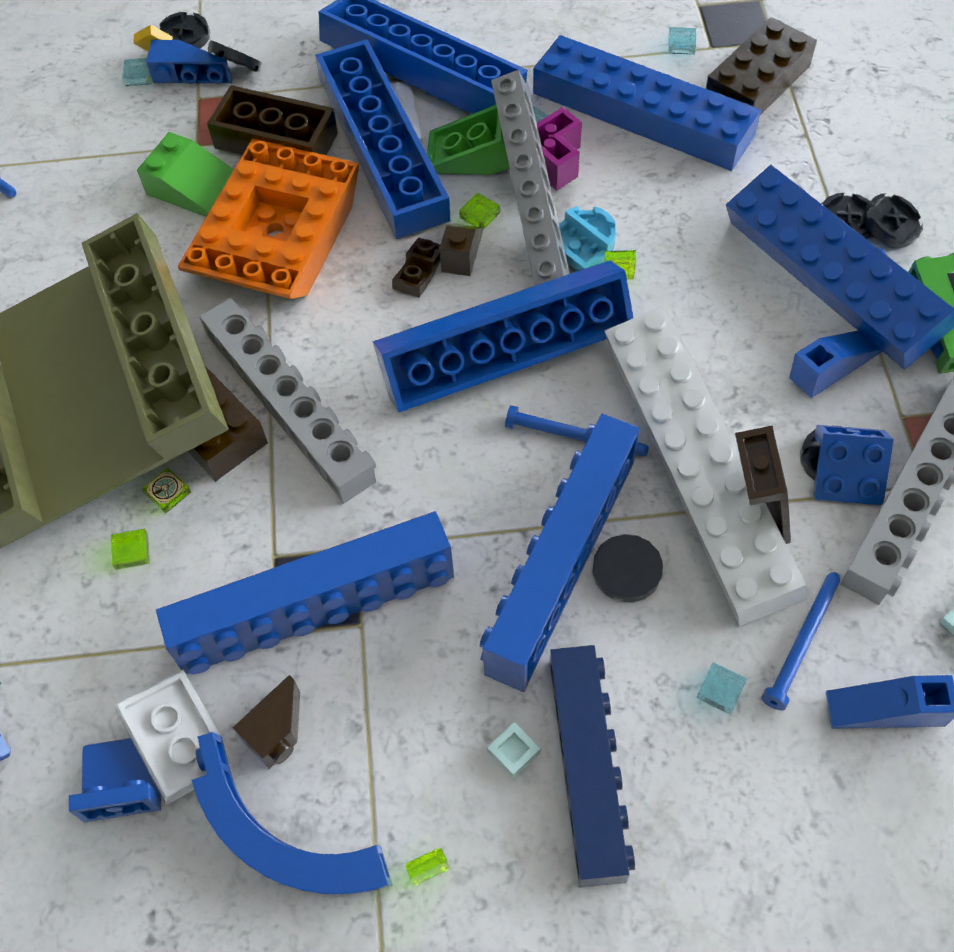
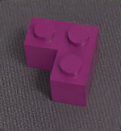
[536,107,582,191]

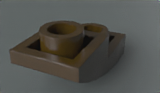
[392,237,441,298]

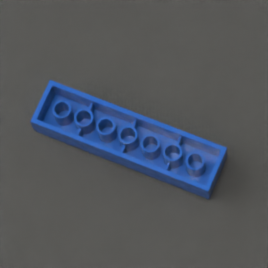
[318,0,528,114]
[533,35,761,171]
[315,39,451,239]
[725,164,954,370]
[372,260,633,412]
[479,413,640,693]
[156,511,454,675]

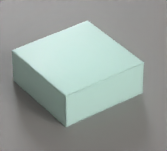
[487,722,541,779]

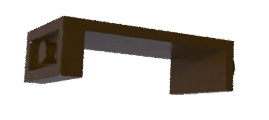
[735,426,791,544]

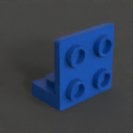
[813,425,894,505]
[69,738,161,823]

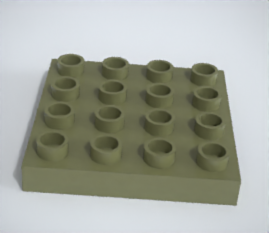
[0,213,229,549]

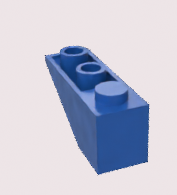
[146,40,232,84]
[789,330,882,398]
[825,675,954,729]

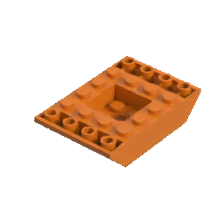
[177,138,359,299]

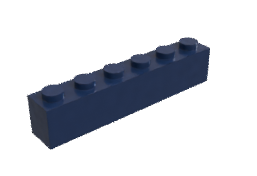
[549,645,635,888]

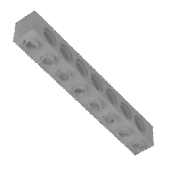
[491,70,570,286]
[199,298,376,504]
[840,376,954,605]

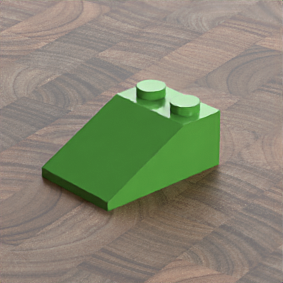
[427,105,510,175]
[137,132,234,217]

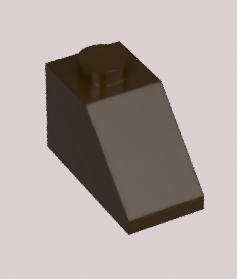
[439,223,483,276]
[232,675,300,769]

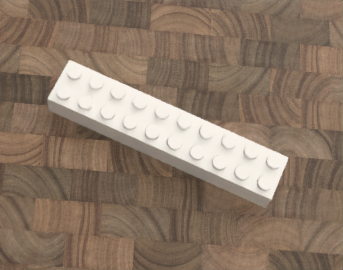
[605,305,807,626]

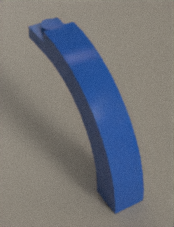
[192,732,393,894]

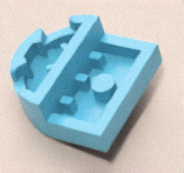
[559,206,616,271]

